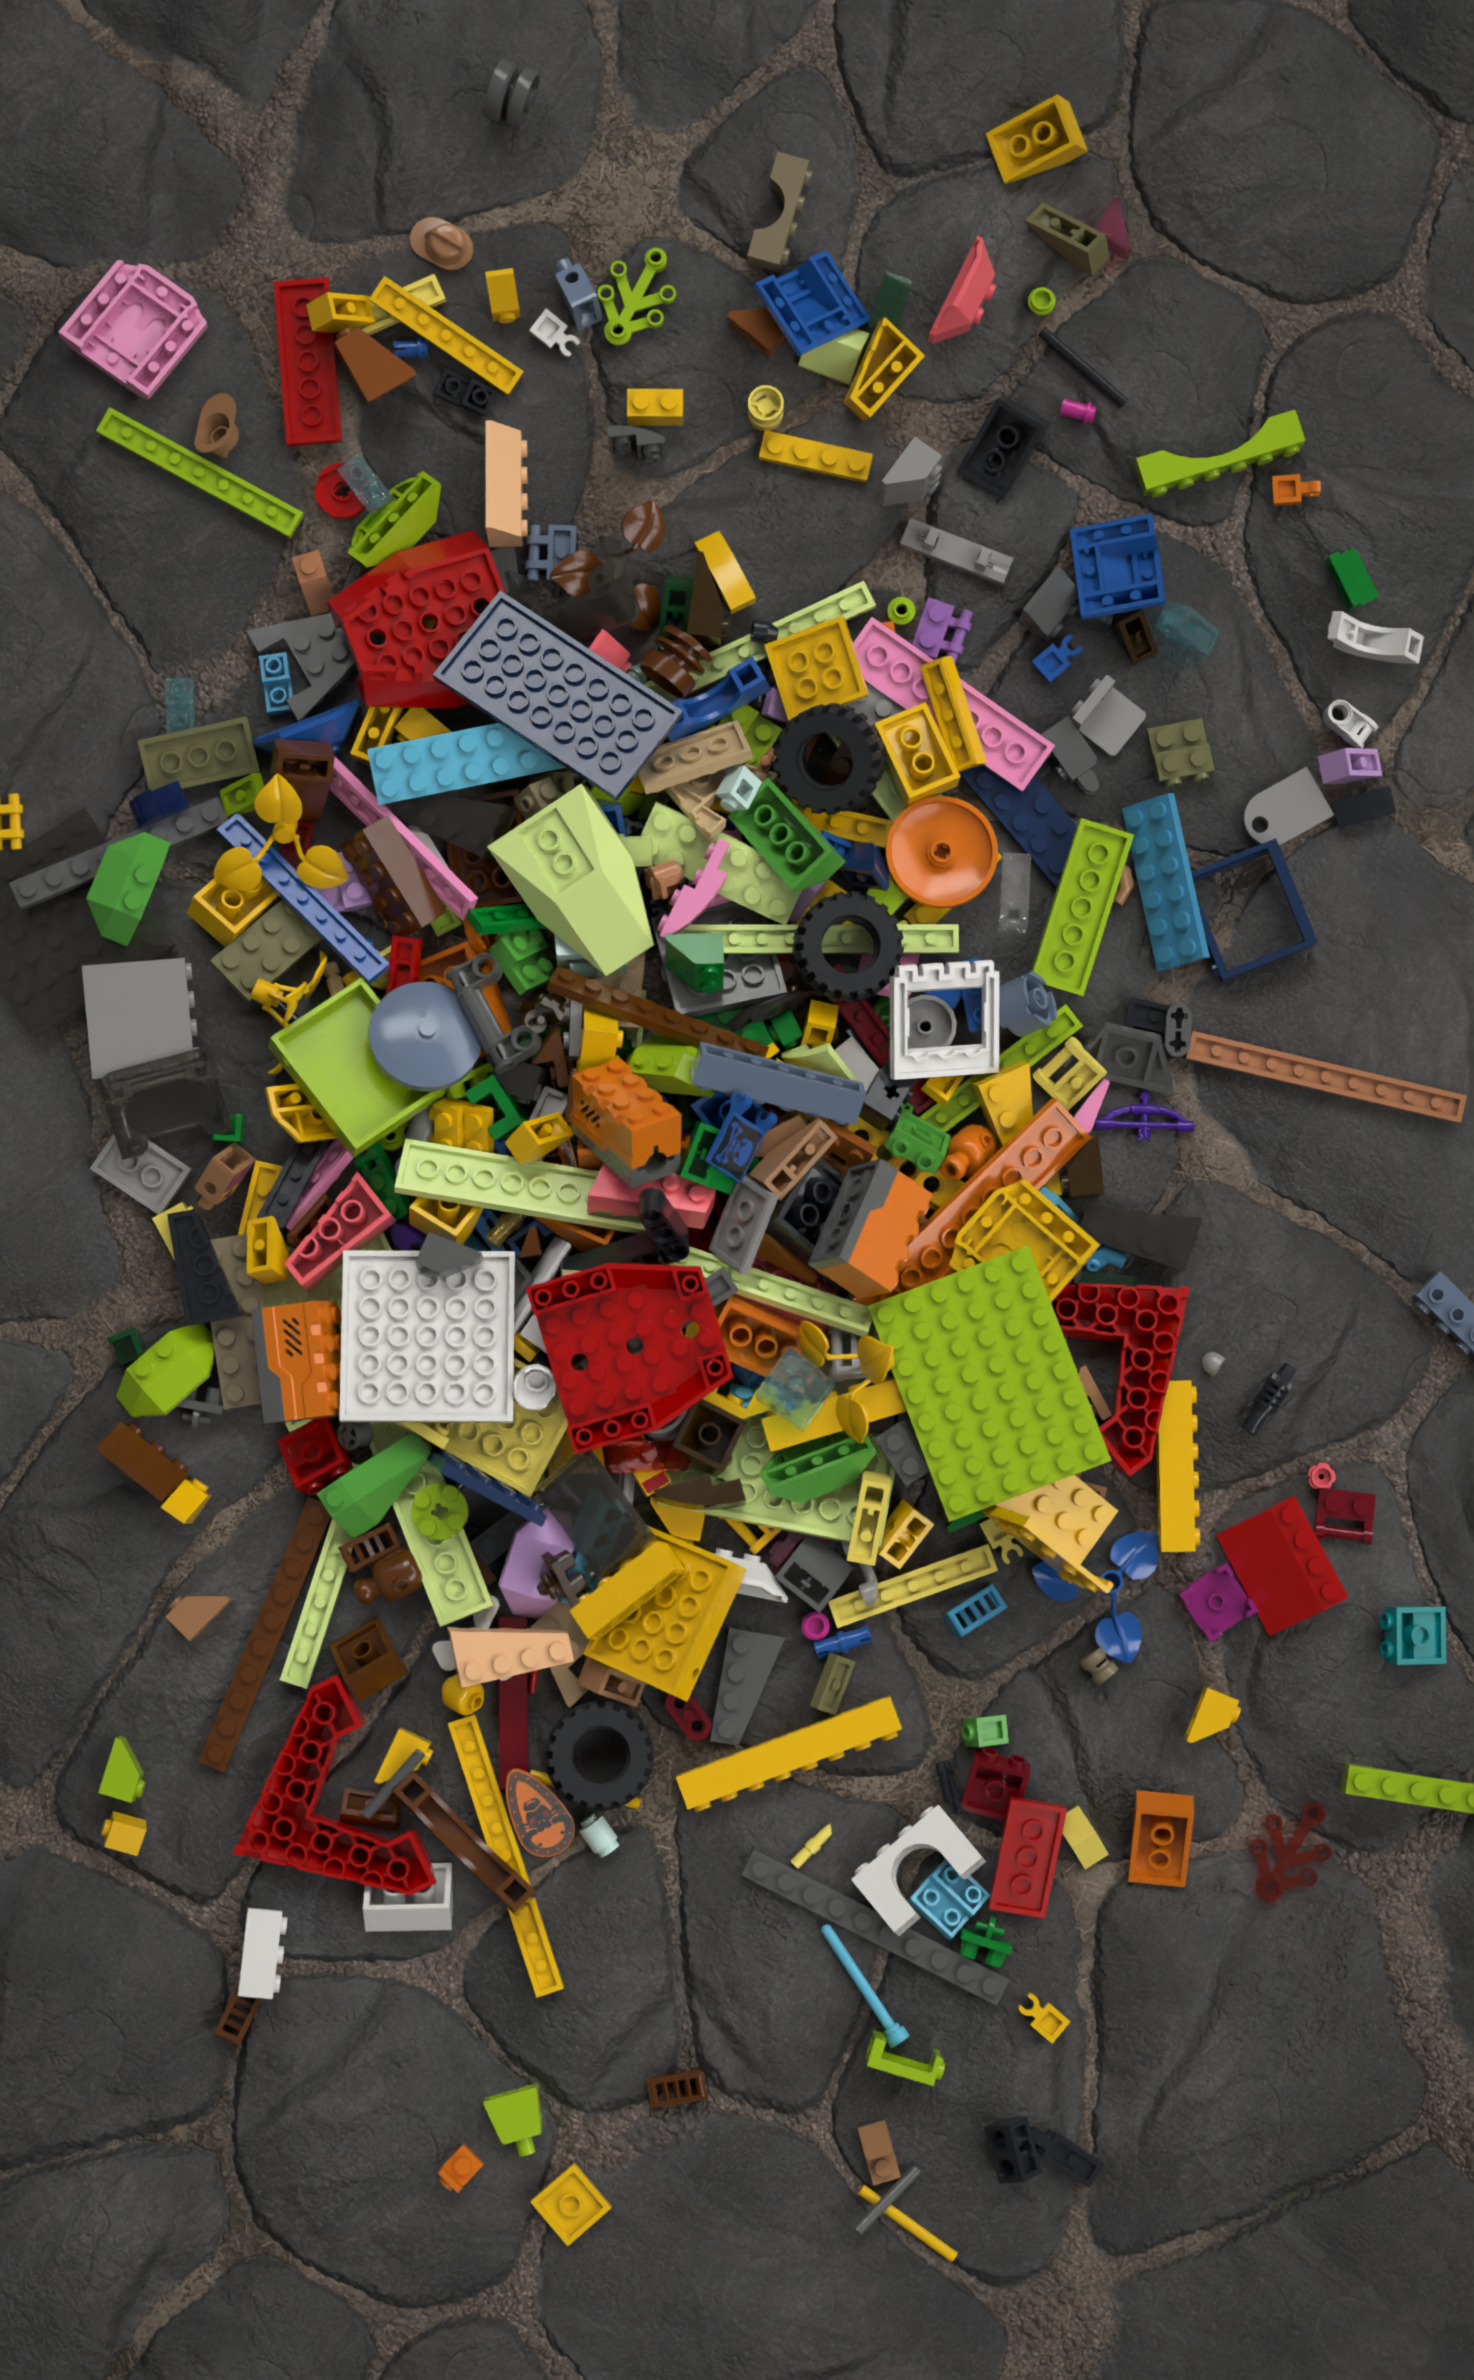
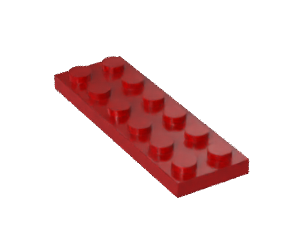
[273,277,343,447]

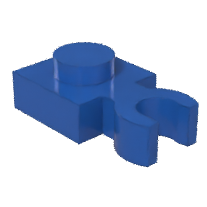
[1031,635,1082,684]

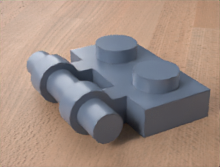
[525,525,577,582]

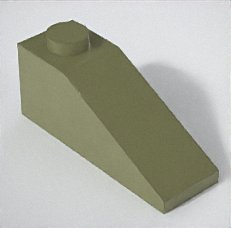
[1025,202,1110,276]

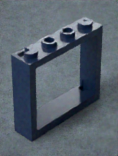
[1191,838,1318,983]

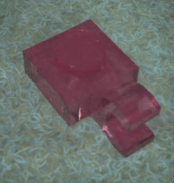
[768,1531,807,1569]

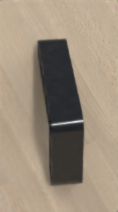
[560,1188,689,1277]

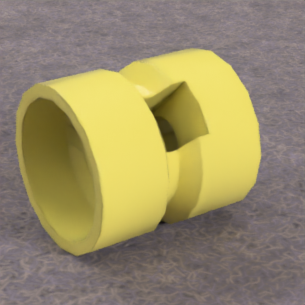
[748,385,784,431]

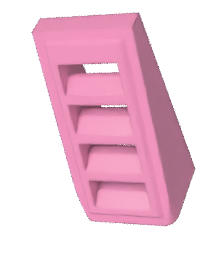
[1073,1079,1110,1134]

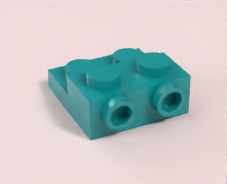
[1380,1606,1446,1665]

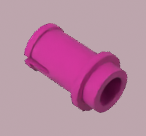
[1060,398,1097,425]

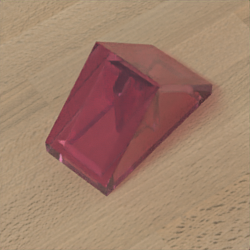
[1094,196,1131,259]

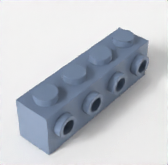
[1411,1271,1474,1357]

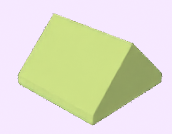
[798,329,870,386]

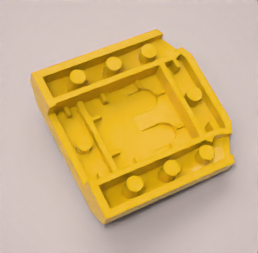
[949,1179,1100,1303]

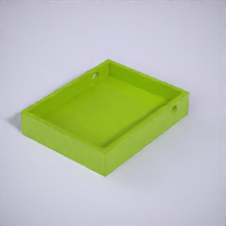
[268,977,447,1158]

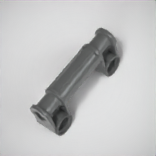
[445,953,542,1074]

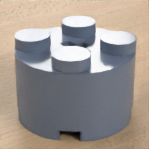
[999,972,1057,1037]

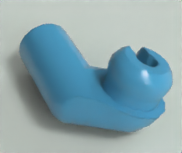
[1085,1247,1127,1272]

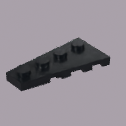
[167,1209,243,1326]

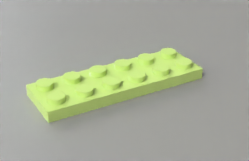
[641,802,803,925]

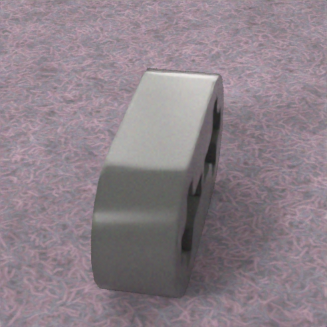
[1164,1003,1192,1058]

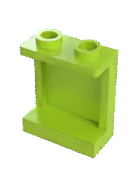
[865,2030,945,2086]

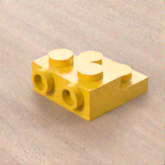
[429,1096,494,1153]

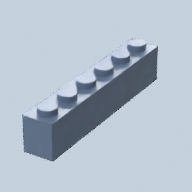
[690,1041,866,1125]

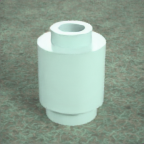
[579,1813,619,1858]

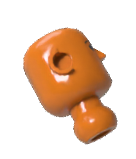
[940,1124,998,1181]

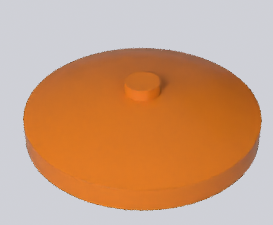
[885,796,998,909]

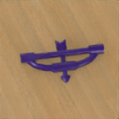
[1095,1091,1194,1142]

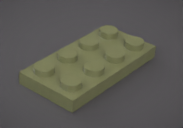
[137,716,261,795]
[210,899,323,1004]

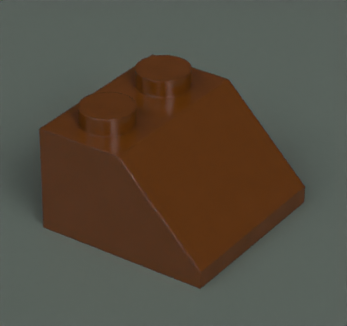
[329,1617,409,1702]

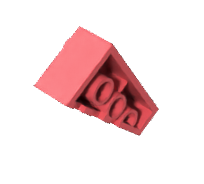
[285,1172,397,1291]

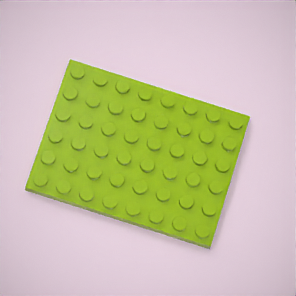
[868,1245,1112,1522]

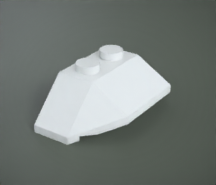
[713,1548,788,1603]

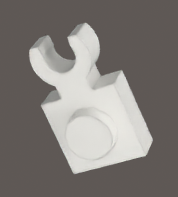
[528,308,580,358]

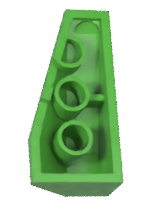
[317,1431,432,1539]

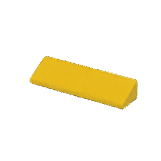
[920,656,987,772]

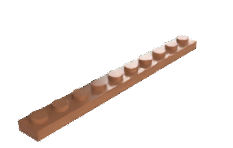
[1185,1031,1467,1124]

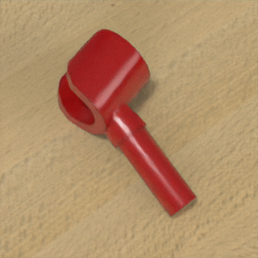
[528,1670,539,1693]

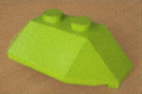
[348,471,441,567]
[625,1034,715,1098]
[116,1324,215,1418]

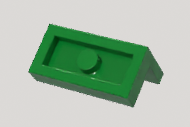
[1325,548,1379,612]

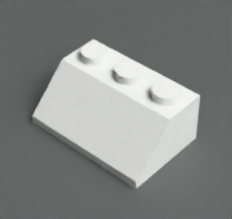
[363,1863,453,1932]

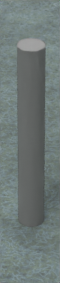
[361,1749,425,1819]
[853,2165,921,2235]

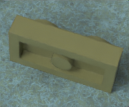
[810,1652,856,1715]

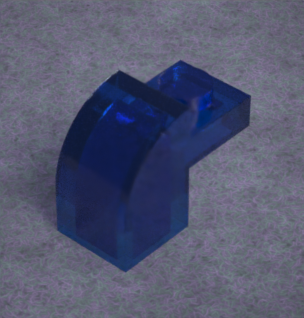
[128,780,190,829]

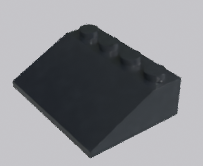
[766,1157,848,1294]

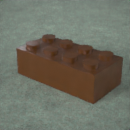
[339,815,447,937]

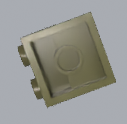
[1146,718,1215,787]

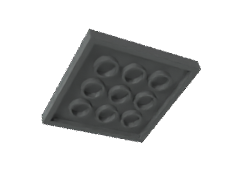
[651,901,787,1017]

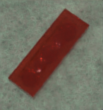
[602,1440,689,1473]

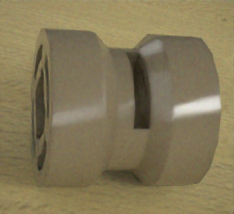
[1079,1646,1119,1686]

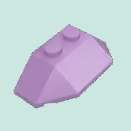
[498,1506,574,1619]

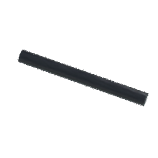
[1038,327,1128,407]

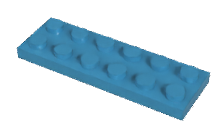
[1122,793,1210,971]

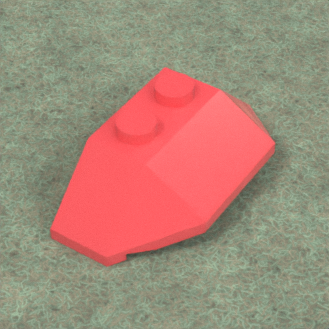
[928,236,997,344]

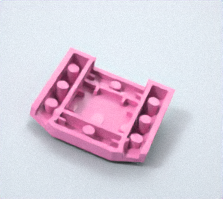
[58,260,208,400]

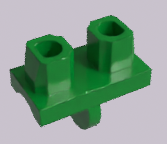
[959,1916,1013,1968]

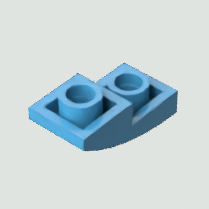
[259,652,294,716]

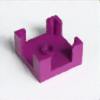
[1176,1562,1259,1642]

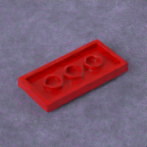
[988,1796,1067,1919]

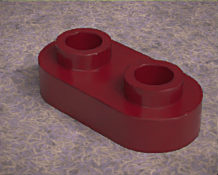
[665,1694,711,1741]

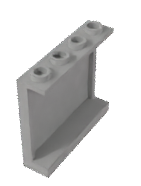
[82,957,200,1079]

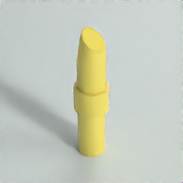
[791,1823,832,1869]

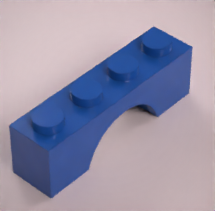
[668,656,771,742]

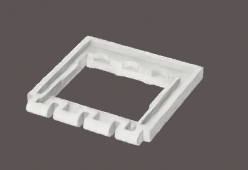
[890,960,999,1080]

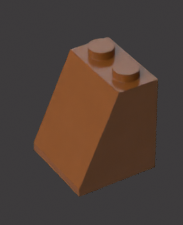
[333,327,417,405]

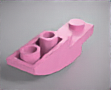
[657,838,729,941]

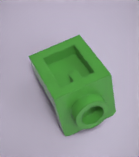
[961,1715,1009,1747]

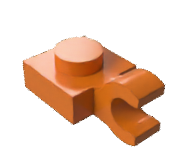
[1271,474,1321,506]

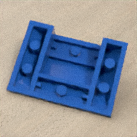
[753,250,871,357]
[1070,513,1166,620]

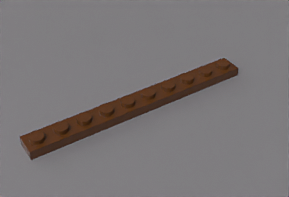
[198,1497,332,1772]

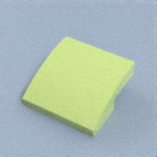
[781,1043,858,1081]

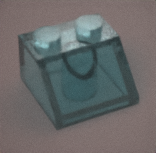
[755,1347,836,1432]

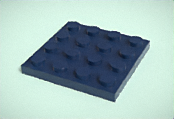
[428,1449,547,1527]

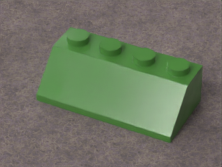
[728,778,846,892]

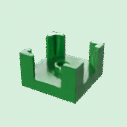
[465,1074,530,1141]

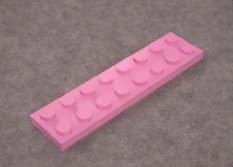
[853,617,1055,792]

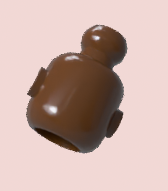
[354,1548,424,1605]

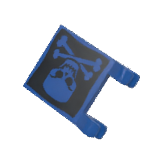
[705,1091,778,1184]

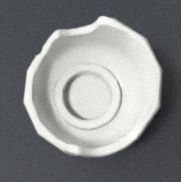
[513,1364,557,1411]

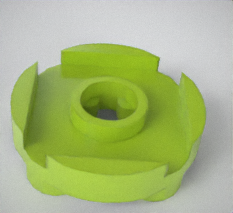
[411,1483,469,1541]

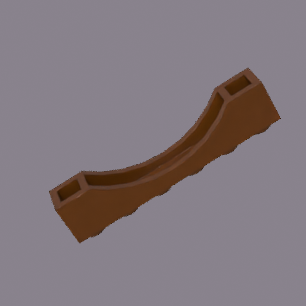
[393,1771,536,1916]

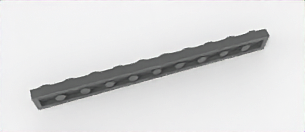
[741,1848,1009,2006]

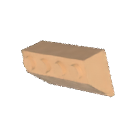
[486,420,528,547]

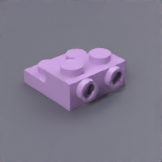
[314,852,374,913]

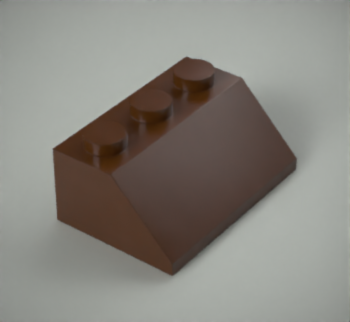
[95,1422,192,1502]

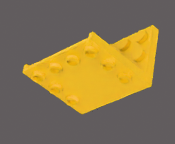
[983,1475,1118,1594]

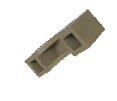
[747,151,813,273]

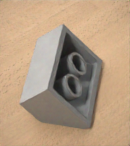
[879,437,943,506]

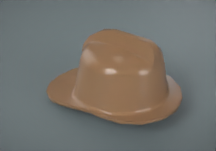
[410,217,473,270]
[194,393,239,458]

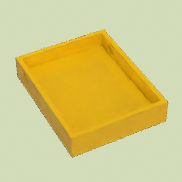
[583,1524,747,1701]

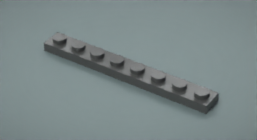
[9,797,228,911]

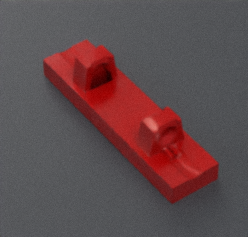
[386,935,423,995]

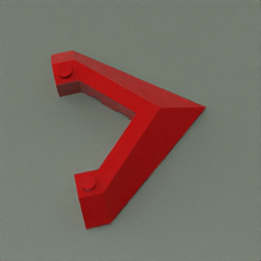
[1051,1283,1190,1478]
[232,1674,437,1896]

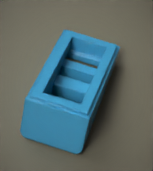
[942,1583,1008,1639]

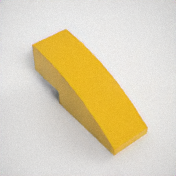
[694,531,756,615]

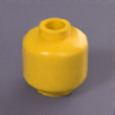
[442,1674,484,1716]

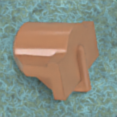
[643,860,683,900]

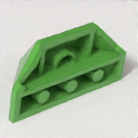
[86,832,170,947]
[759,1431,876,1503]

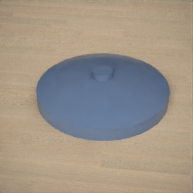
[368,982,482,1091]

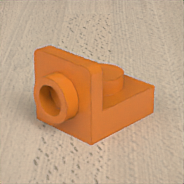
[438,2143,484,2193]

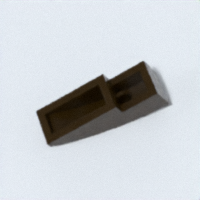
[653,1475,746,1510]

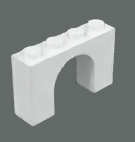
[851,1805,986,1936]

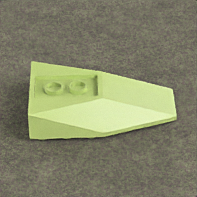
[487,784,654,976]

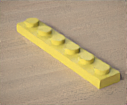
[828,1544,998,1628]

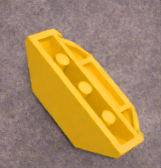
[265,1084,337,1143]

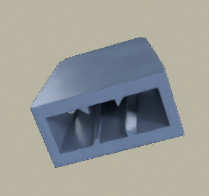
[555,258,603,331]

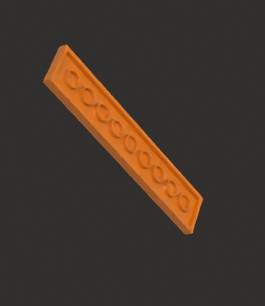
[850,1097,1092,1306]

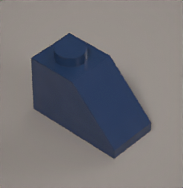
[839,841,889,891]

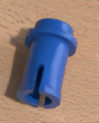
[393,337,429,360]

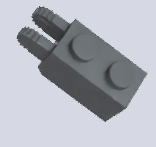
[1040,716,1100,797]

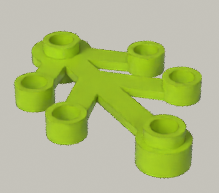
[598,248,676,346]

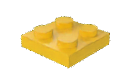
[530,2162,612,2246]

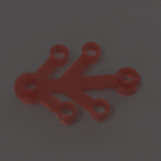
[1250,1801,1332,1902]

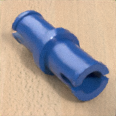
[813,1625,873,1659]

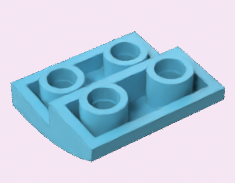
[907,1858,990,1940]

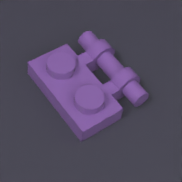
[912,597,973,664]

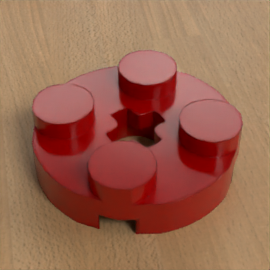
[315,462,371,520]

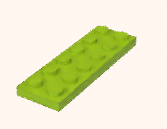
[1031,818,1134,996]

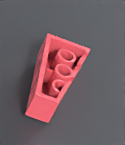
[587,1163,716,1229]

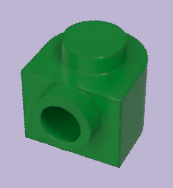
[768,1009,803,1049]

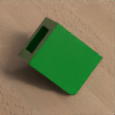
[212,1113,246,1144]

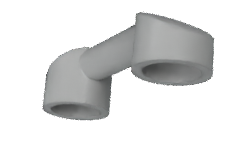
[841,1542,878,1607]

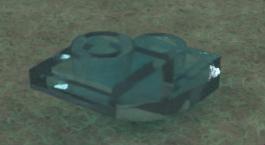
[337,453,393,514]
[165,678,196,734]

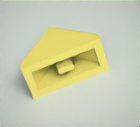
[1062,1805,1109,1869]

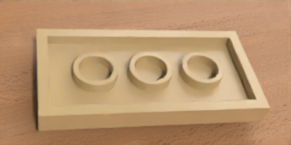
[638,720,753,795]

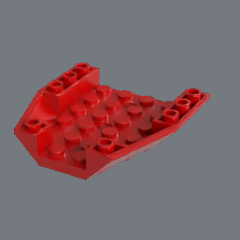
[327,530,506,709]
[526,1263,733,1454]

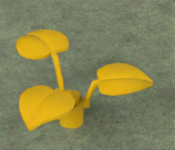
[214,773,349,891]
[249,951,327,1075]
[799,1320,894,1444]

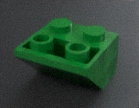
[677,1121,735,1194]

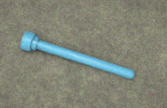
[821,1924,910,2048]

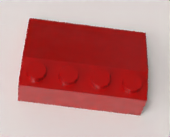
[1215,1496,1349,1636]

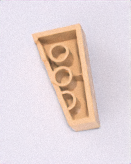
[447,1627,574,1688]

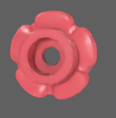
[1308,1463,1336,1489]

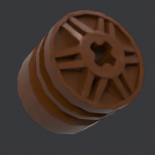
[638,625,713,699]

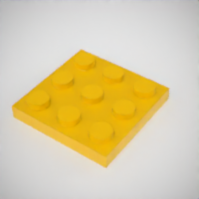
[764,615,870,721]

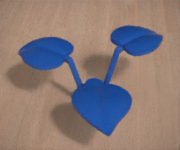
[1032,1532,1158,1664]

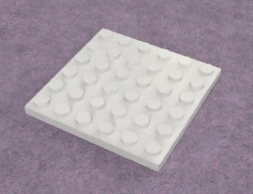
[340,1250,515,1423]

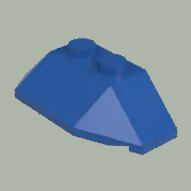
[252,699,362,756]

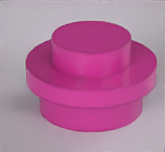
[801,1612,830,1640]

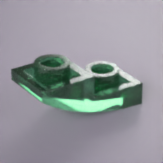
[867,270,912,328]

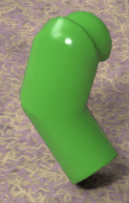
[873,996,890,1029]

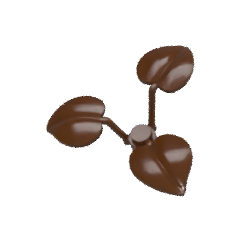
[549,500,665,632]

